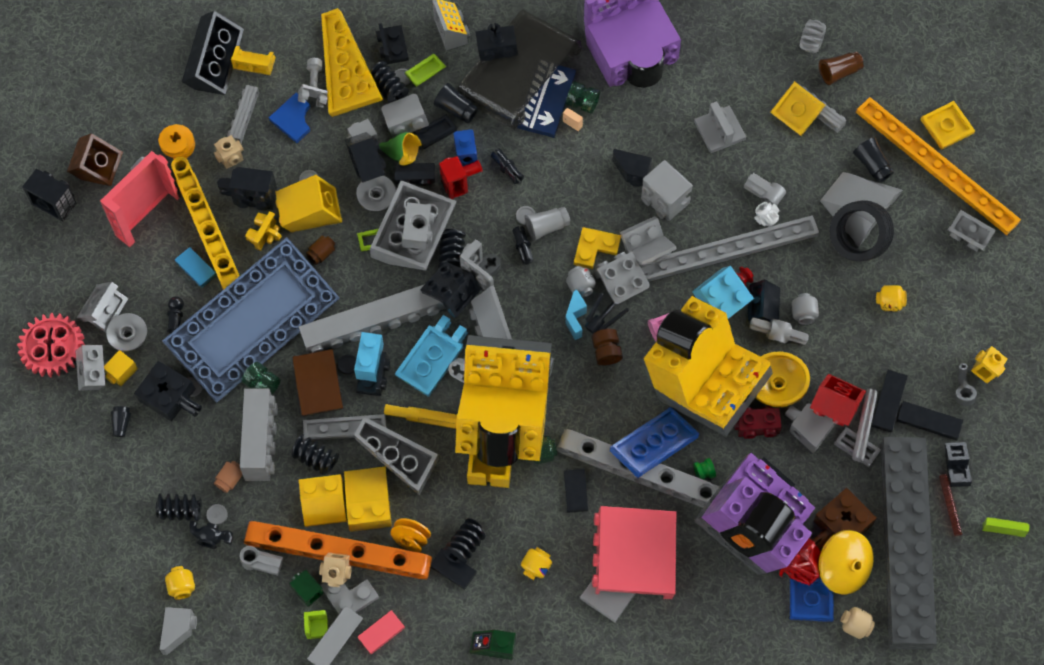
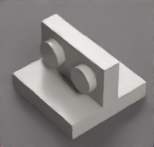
[694,101,746,154]
[77,282,128,332]

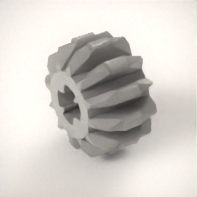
[800,19,826,53]

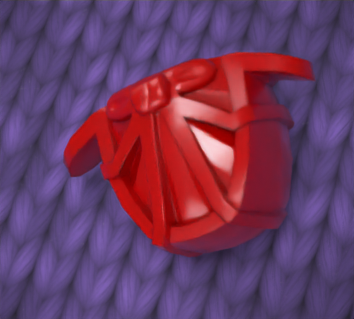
[779,538,821,586]

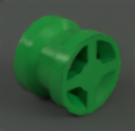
[693,458,716,480]

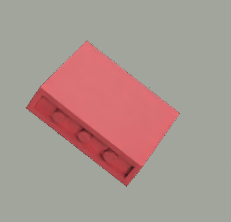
[100,151,180,247]
[592,506,676,599]

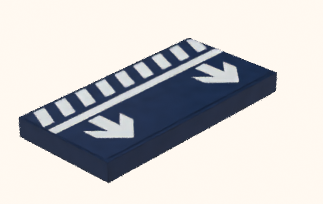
[517,60,576,138]

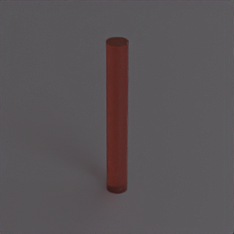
[939,474,963,536]

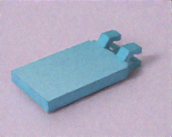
[395,315,468,397]

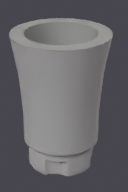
[525,207,570,241]

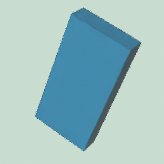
[175,247,217,288]

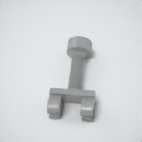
[298,58,328,108]

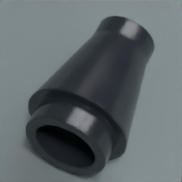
[111,406,131,437]

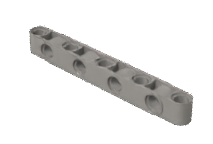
[556,429,720,508]

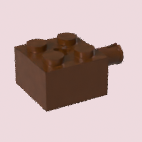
[813,487,876,550]

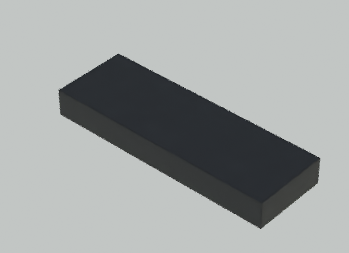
[871,370,908,433]
[897,401,963,441]

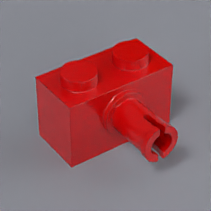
[439,156,483,199]

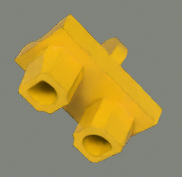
[245,211,282,251]

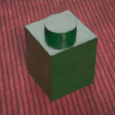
[289,570,324,607]

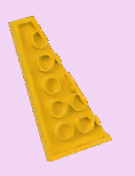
[321,8,383,117]

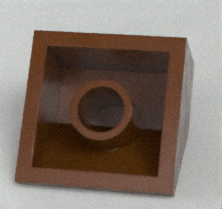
[67,133,123,186]

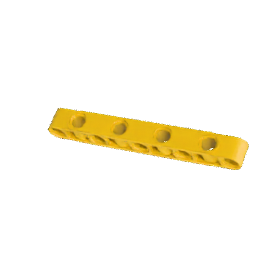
[171,157,240,290]

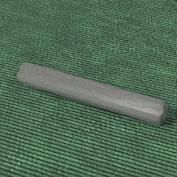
[852,389,877,462]

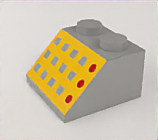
[432,0,470,50]

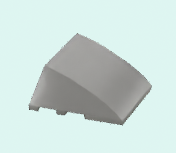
[820,172,903,248]

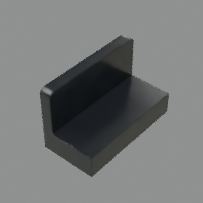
[748,280,780,322]

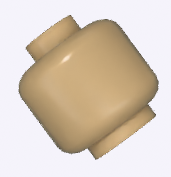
[840,607,875,639]

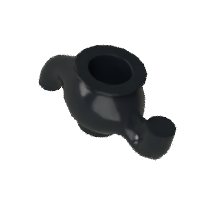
[189,521,233,549]

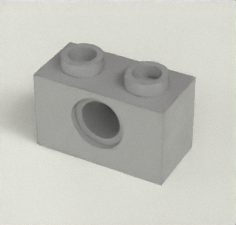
[402,202,435,250]
[76,345,105,391]

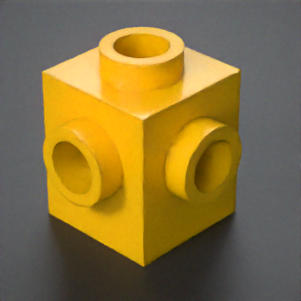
[971,346,1007,383]

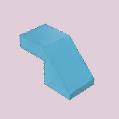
[565,290,587,340]

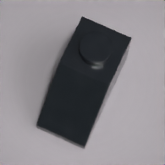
[612,149,652,187]

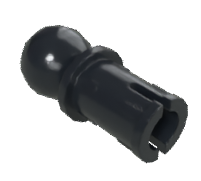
[167,296,184,334]

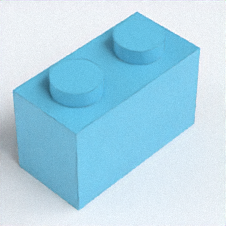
[354,332,384,382]

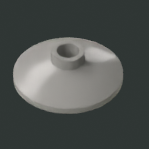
[356,176,396,211]
[106,313,147,352]

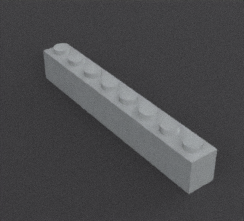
[299,284,446,354]

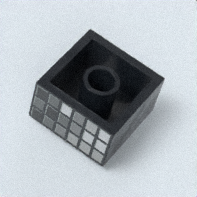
[22,169,77,222]

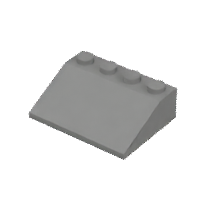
[370,181,456,270]

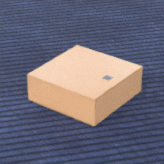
[563,108,583,131]

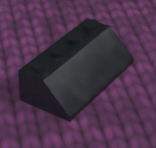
[182,11,244,95]

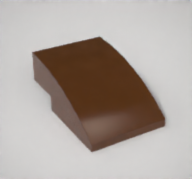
[293,349,344,417]

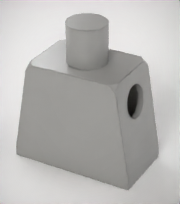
[785,403,836,454]

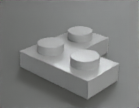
[320,579,379,614]

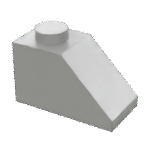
[160,607,197,655]

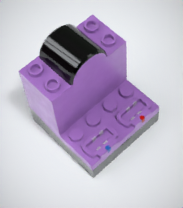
[577,0,681,88]
[694,453,815,575]

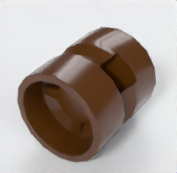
[591,329,623,366]

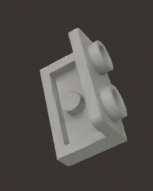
[948,210,996,252]

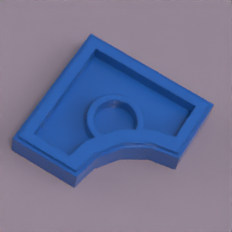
[269,93,310,144]

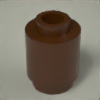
[306,236,335,265]

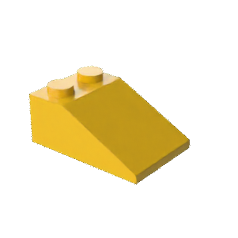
[344,466,392,532]

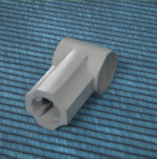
[744,173,786,206]
[240,546,283,576]

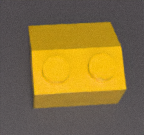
[299,474,347,527]

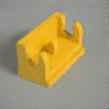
[231,46,276,75]

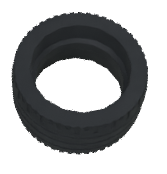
[829,200,894,262]

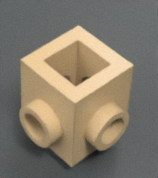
[214,135,244,169]
[319,553,352,587]

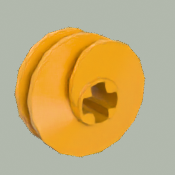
[158,124,195,159]
[391,518,431,553]

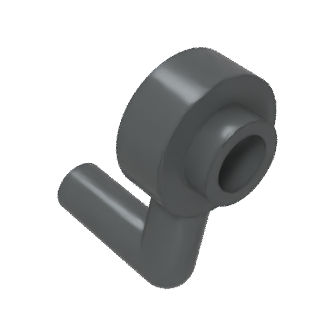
[955,363,977,406]

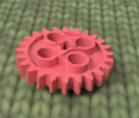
[17,313,85,378]

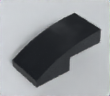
[945,442,972,487]

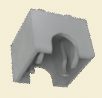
[641,160,693,221]

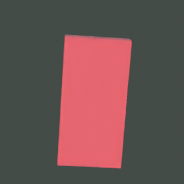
[358,610,405,654]

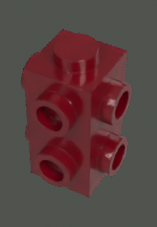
[733,406,782,439]

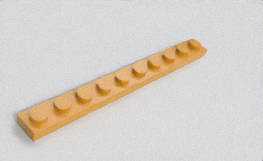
[856,97,1021,236]

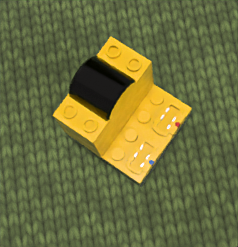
[644,296,773,436]
[455,335,552,467]

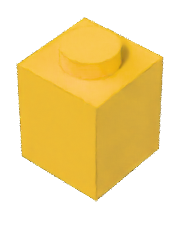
[104,350,138,386]

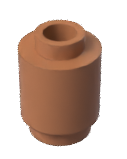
[214,461,242,493]

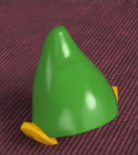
[379,132,422,166]

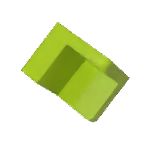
[304,610,328,639]

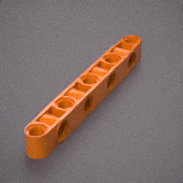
[244,521,432,580]

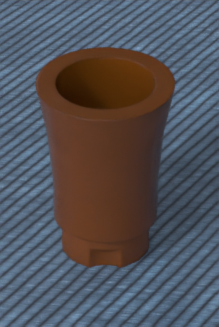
[819,51,864,85]

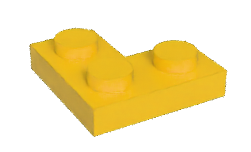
[573,227,621,269]

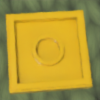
[770,81,826,136]
[920,101,975,150]

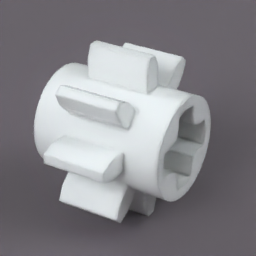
[754,202,780,226]

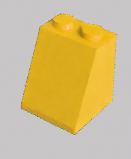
[275,175,342,232]

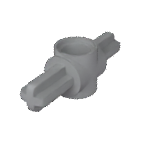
[749,317,809,345]

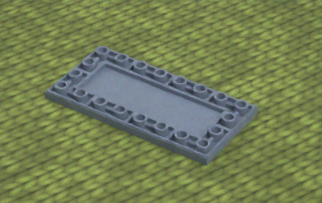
[162,237,340,403]

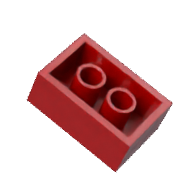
[810,374,866,426]

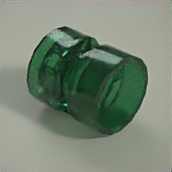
[566,81,600,114]
[241,361,281,395]

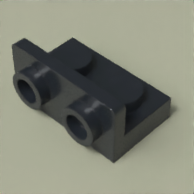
[376,23,409,65]
[356,351,390,396]

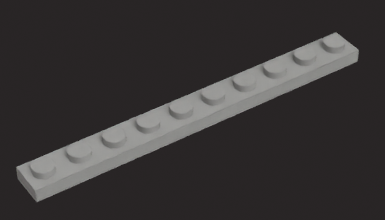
[639,215,819,282]

